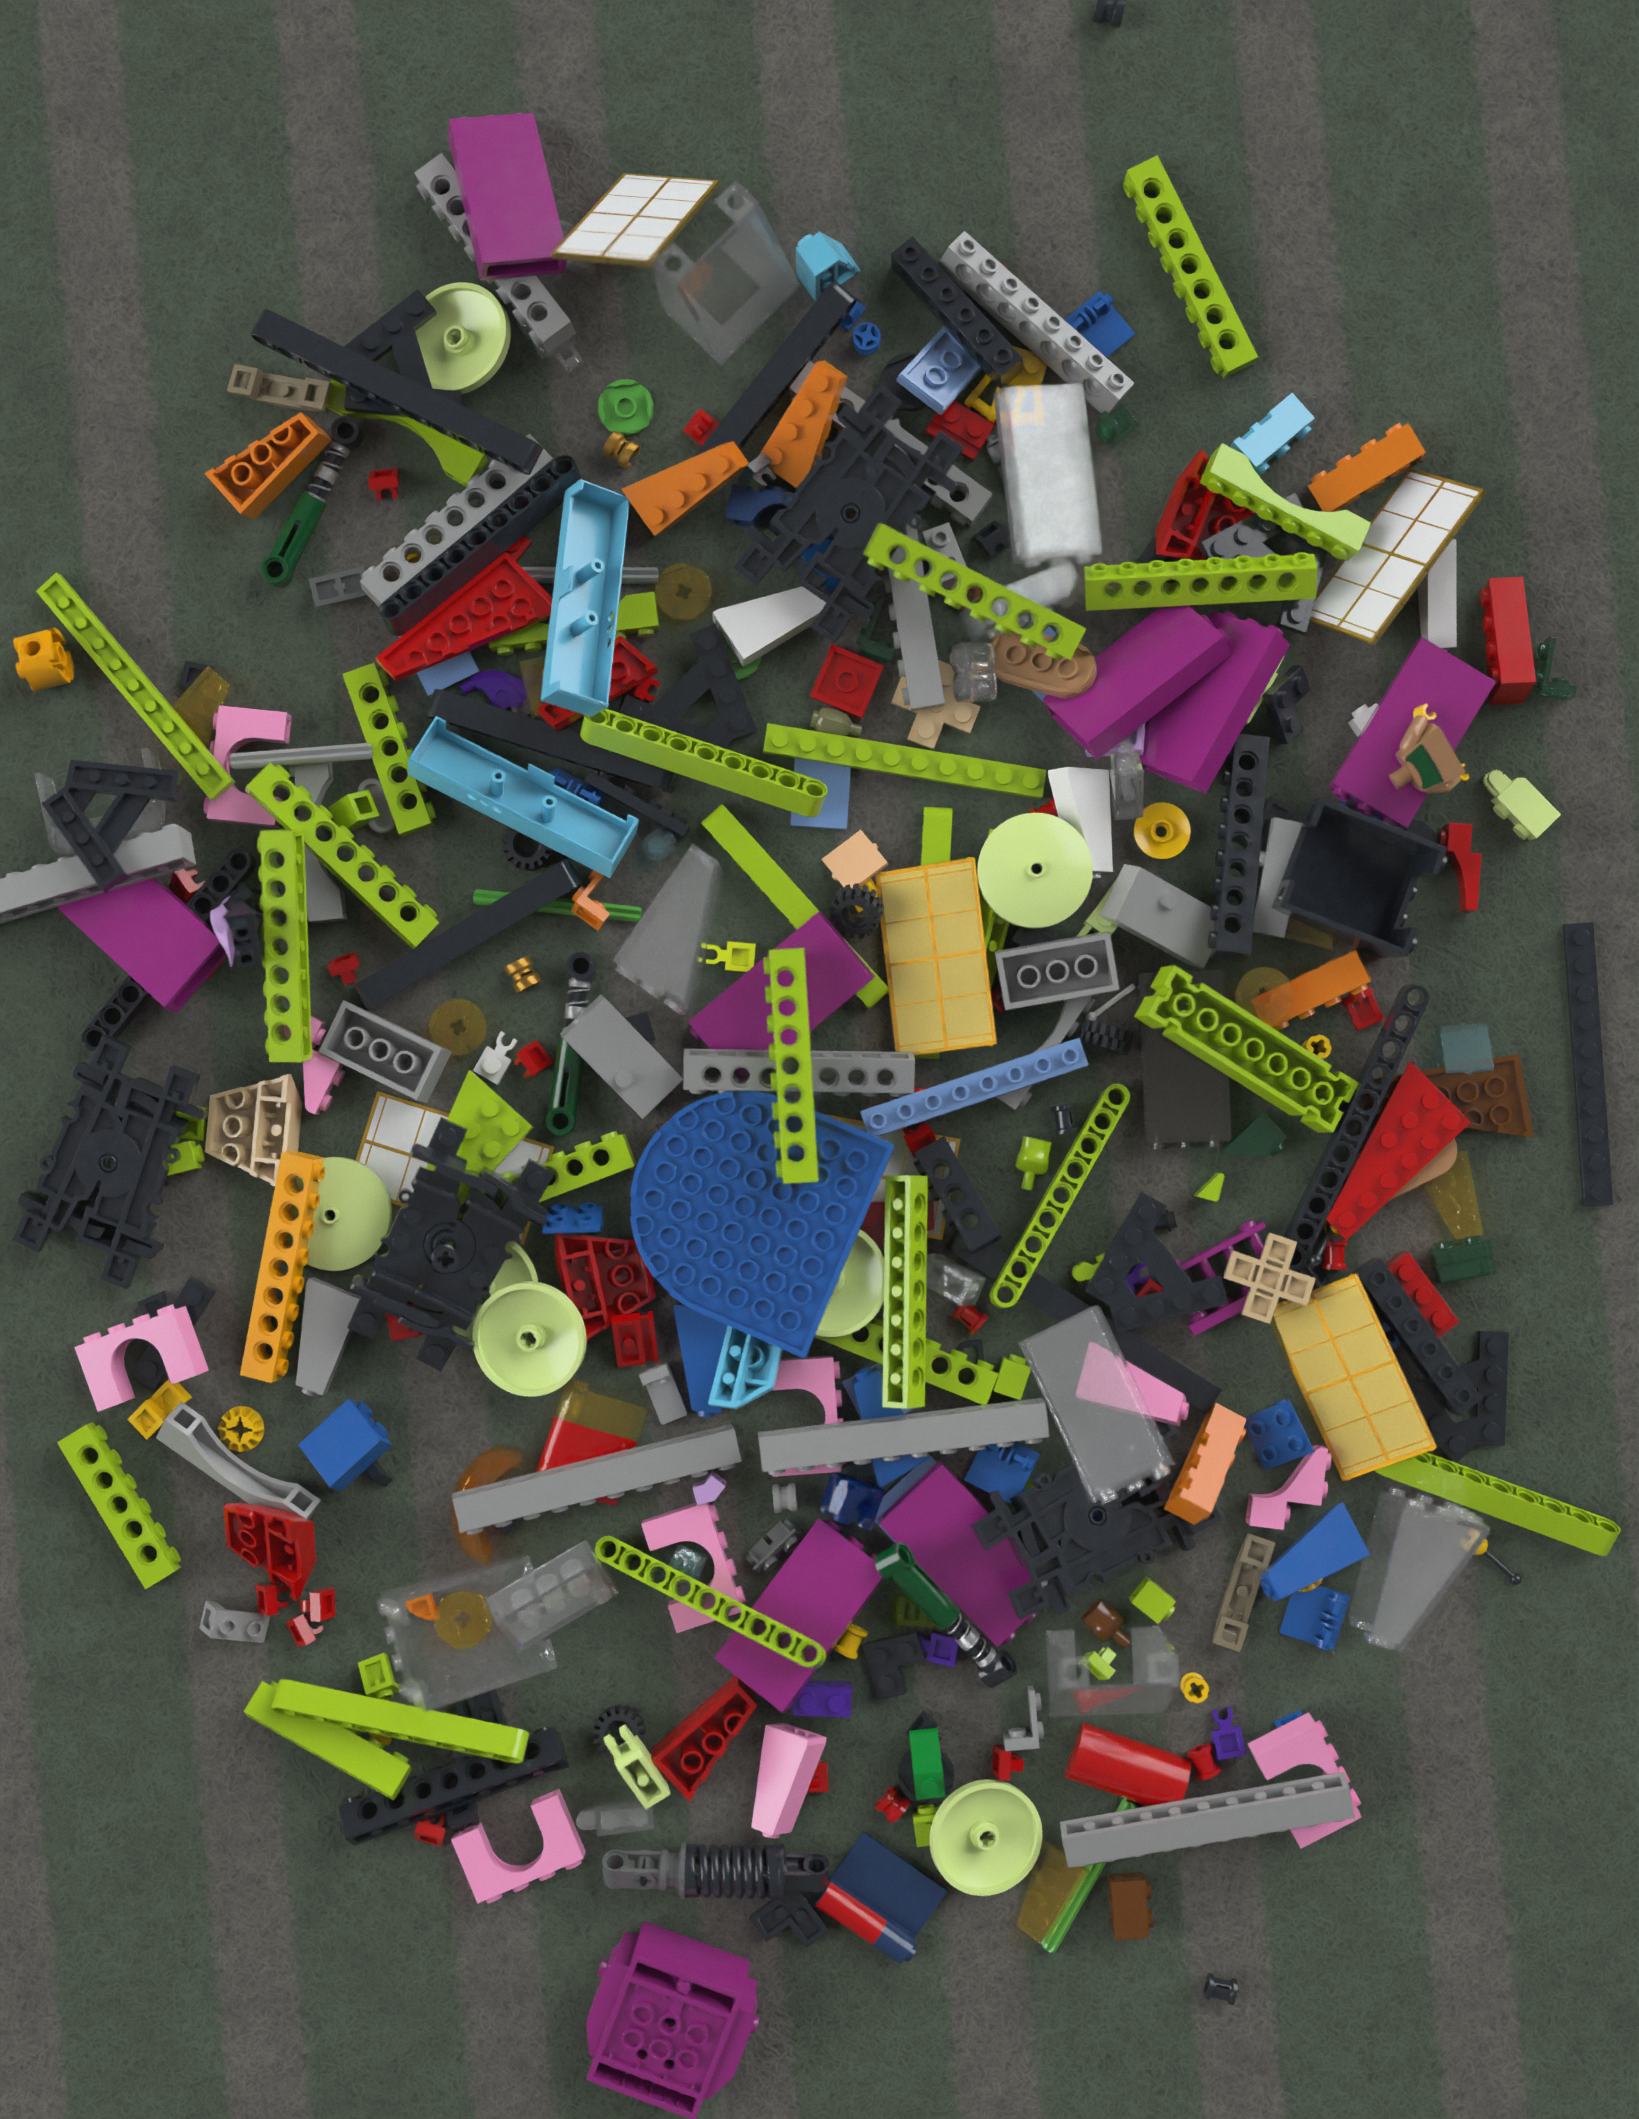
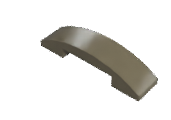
[227,364,332,412]
[1212,1533,1275,1652]

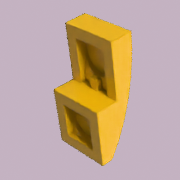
[128,1379,192,1440]

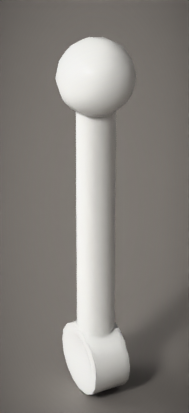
[1086,983,1136,1021]

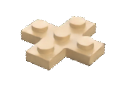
[891,660,980,750]
[1223,1232,1316,1324]

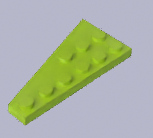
[426,1070,534,1211]

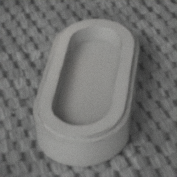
[358,778,396,834]

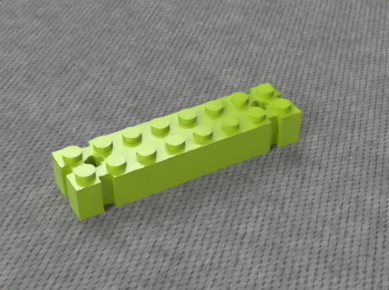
[1134,965,1359,1133]

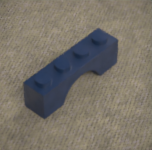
[725,485,834,540]

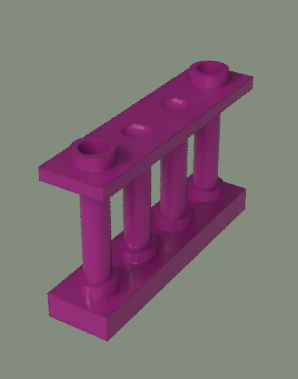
[1175,1219,1266,1336]

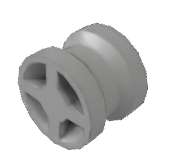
[772,1483,797,1513]

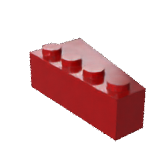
[1480,577,1536,705]
[651,1675,757,1802]

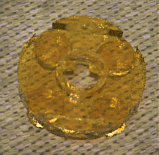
[655,563,712,621]
[1235,967,1294,1024]
[429,999,487,1056]
[434,1590,492,1649]

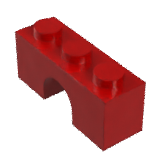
[1385,1251,1459,1338]

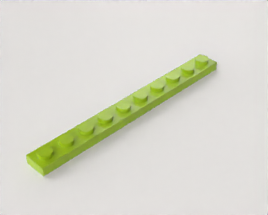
[36,572,236,801]
[763,723,1047,799]

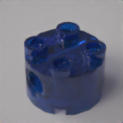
[819,1472,885,1530]

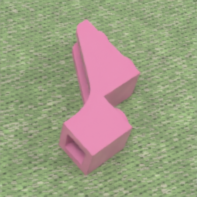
[283,1016,345,1114]
[1246,1445,1331,1530]

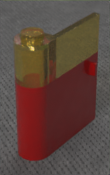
[536,1379,648,1506]

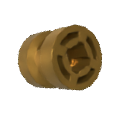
[602,430,640,470]
[504,956,542,994]

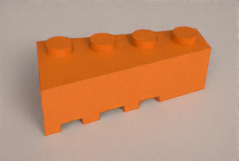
[758,360,848,488]
[204,412,332,520]
[1308,423,1426,512]

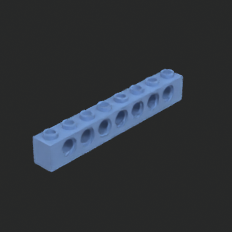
[860,1038,1088,1137]

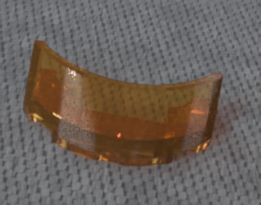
[451,1445,525,1567]

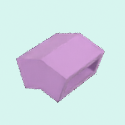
[693,1471,727,1505]

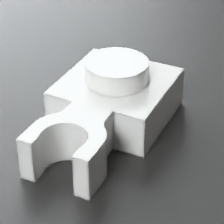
[473,1031,518,1085]

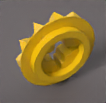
[218,1406,264,1452]

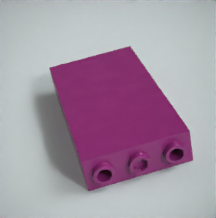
[448,113,568,280]
[1042,605,1232,760]
[1129,611,1290,794]
[1328,637,1496,830]
[57,877,227,1013]
[688,912,875,1078]
[878,1460,1037,1647]
[714,1518,884,1713]

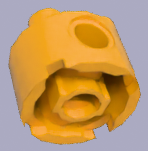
[13,627,74,692]

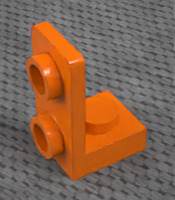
[571,870,610,931]

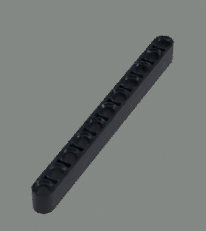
[250,309,543,475]
[1283,984,1429,1270]
[945,1229,1222,1414]

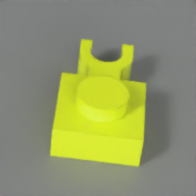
[706,941,756,972]

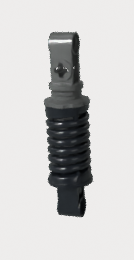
[602,1842,830,1901]

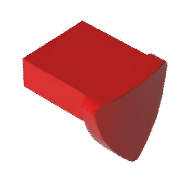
[1340,987,1384,1031]

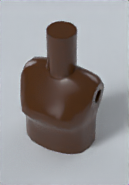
[1081,1598,1131,1649]

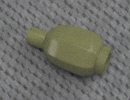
[810,708,862,736]

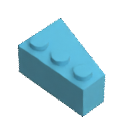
[796,232,861,302]
[1230,393,1315,477]

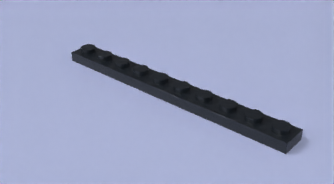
[1563,922,1613,1207]

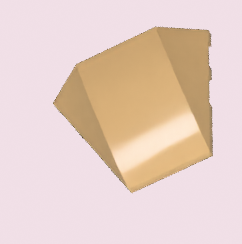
[205,1074,302,1187]

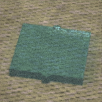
[1440,1022,1494,1075]

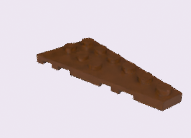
[1358,1054,1534,1138]

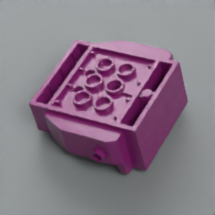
[586,1921,760,2119]

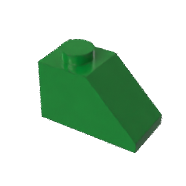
[909,1728,945,1800]

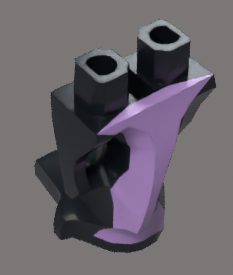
[210,882,287,968]

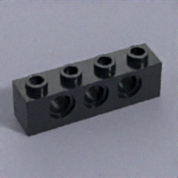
[914,1136,1002,1255]

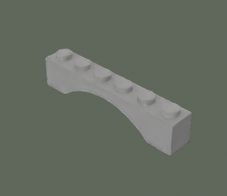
[289,762,347,923]
[996,995,1095,1110]
[156,1402,321,1520]

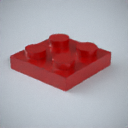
[810,644,884,719]

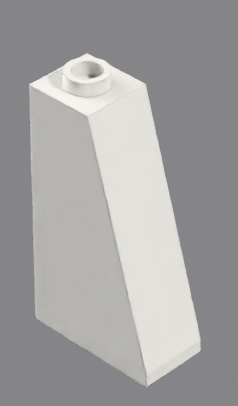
[1417,539,1457,652]
[713,584,826,667]
[1048,767,1113,879]

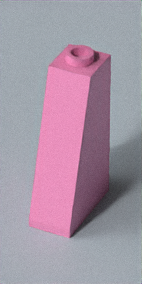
[1076,1342,1189,1426]
[751,1723,827,1838]

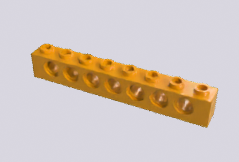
[240,1150,325,1383]

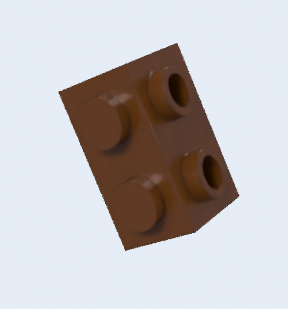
[1108,1872,1154,1940]

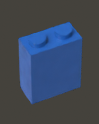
[298,1399,392,1491]

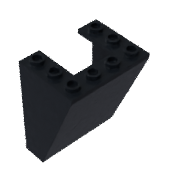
[1271,797,1447,958]

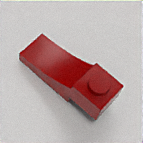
[1437,823,1481,912]

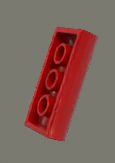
[1064,1722,1191,1806]

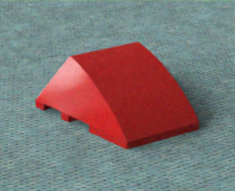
[1155,450,1255,560]
[555,1233,656,1341]
[223,1503,316,1601]

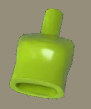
[1015,1136,1052,1191]

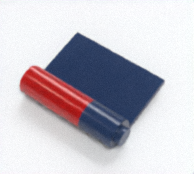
[814,1831,948,1964]

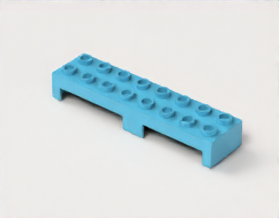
[541,479,630,717]
[408,716,639,878]

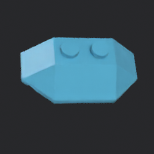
[708,1326,783,1409]

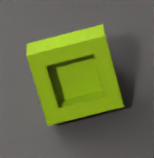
[1079,1647,1116,1680]

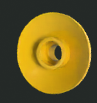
[1134,802,1191,859]

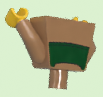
[1389,704,1469,793]

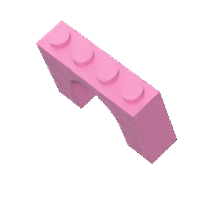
[204,705,292,828]
[74,1305,209,1411]
[773,1355,846,1477]
[641,1502,746,1633]
[1248,1712,1362,1848]
[451,1788,586,1904]

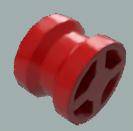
[874,1786,910,1823]

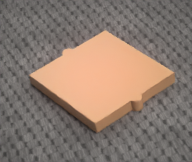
[822,830,889,889]

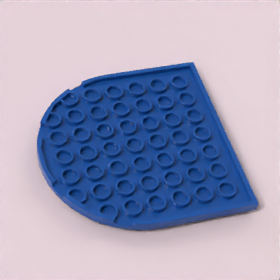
[630,1091,895,1359]

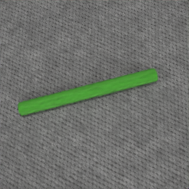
[473,889,642,922]
[1041,1798,1137,1953]

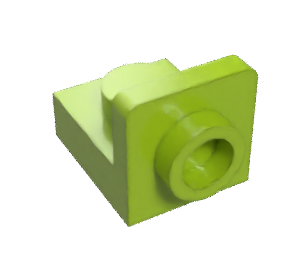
[358,1653,401,1700]
[912,1804,939,1847]

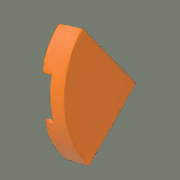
[403,1590,440,1620]

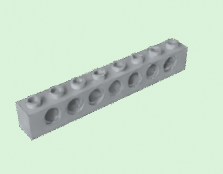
[415,153,576,353]
[938,231,1134,417]
[789,361,993,526]
[360,433,553,607]
[683,1049,915,1097]

